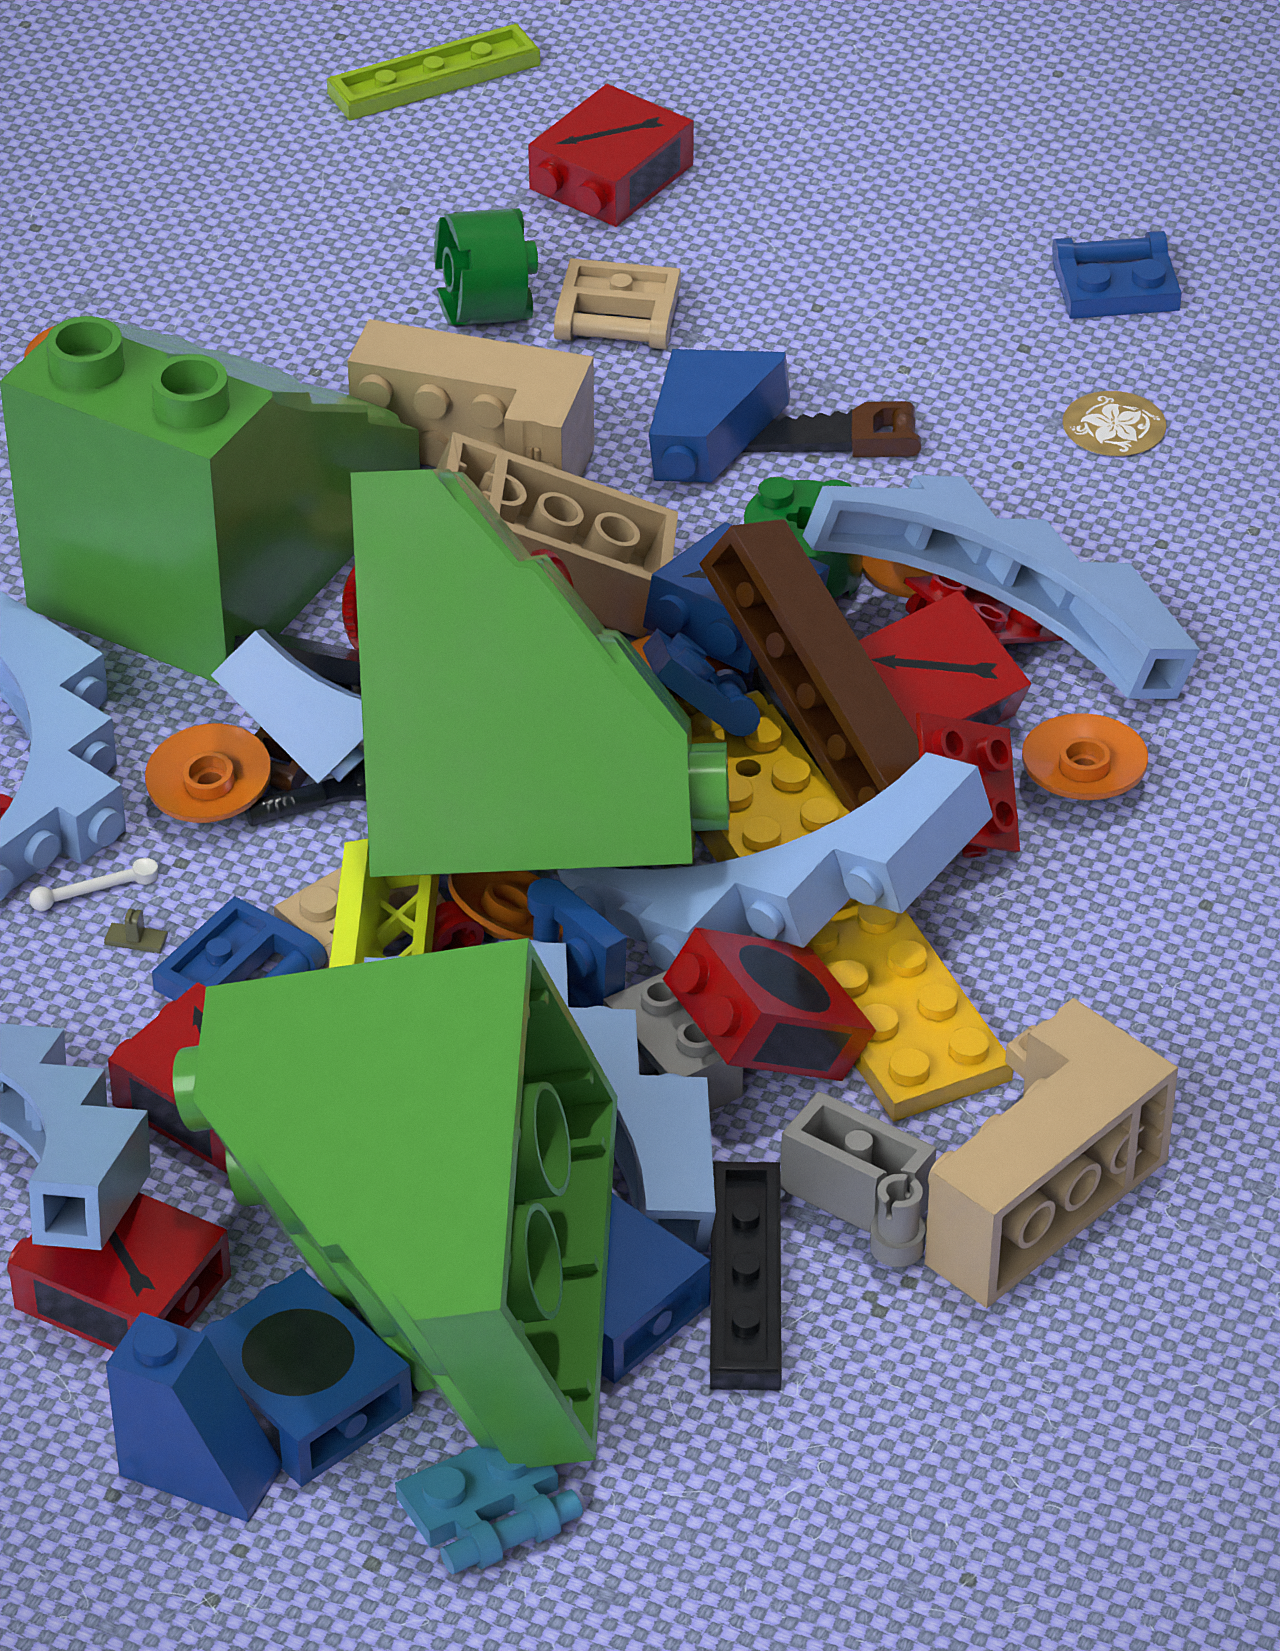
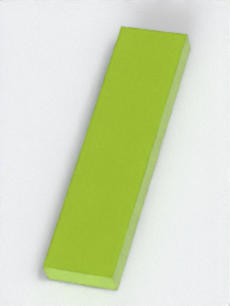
[326,23,541,121]

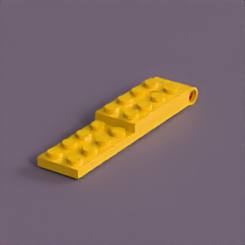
[688,690,1013,1122]

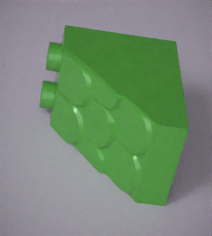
[0,316,420,684]
[350,469,730,877]
[173,938,618,1468]

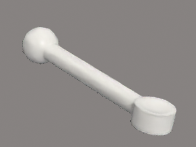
[29,858,158,911]

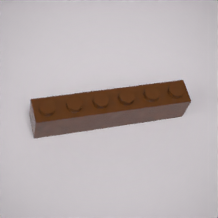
[699,519,919,813]

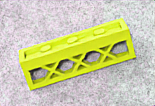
[329,838,440,968]

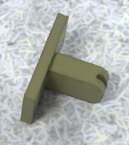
[104,908,168,954]

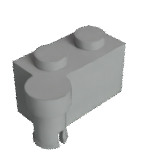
[780,1091,937,1267]

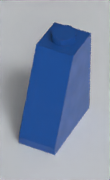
[648,349,790,483]
[106,1312,281,1522]

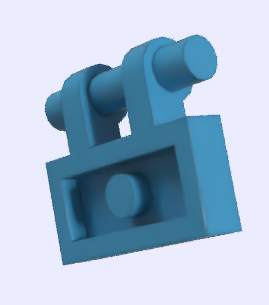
[395,1445,583,1575]

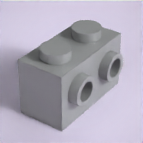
[603,970,743,1112]

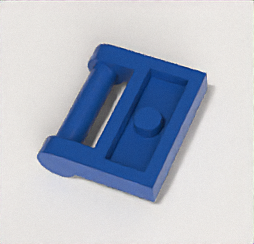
[1052,231,1182,319]
[642,628,760,736]
[527,878,627,1008]
[152,896,328,1000]

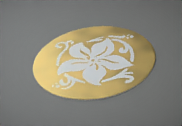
[1063,391,1166,456]

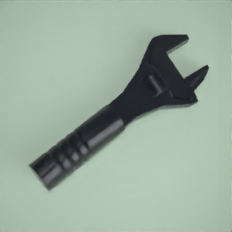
[245,759,366,826]

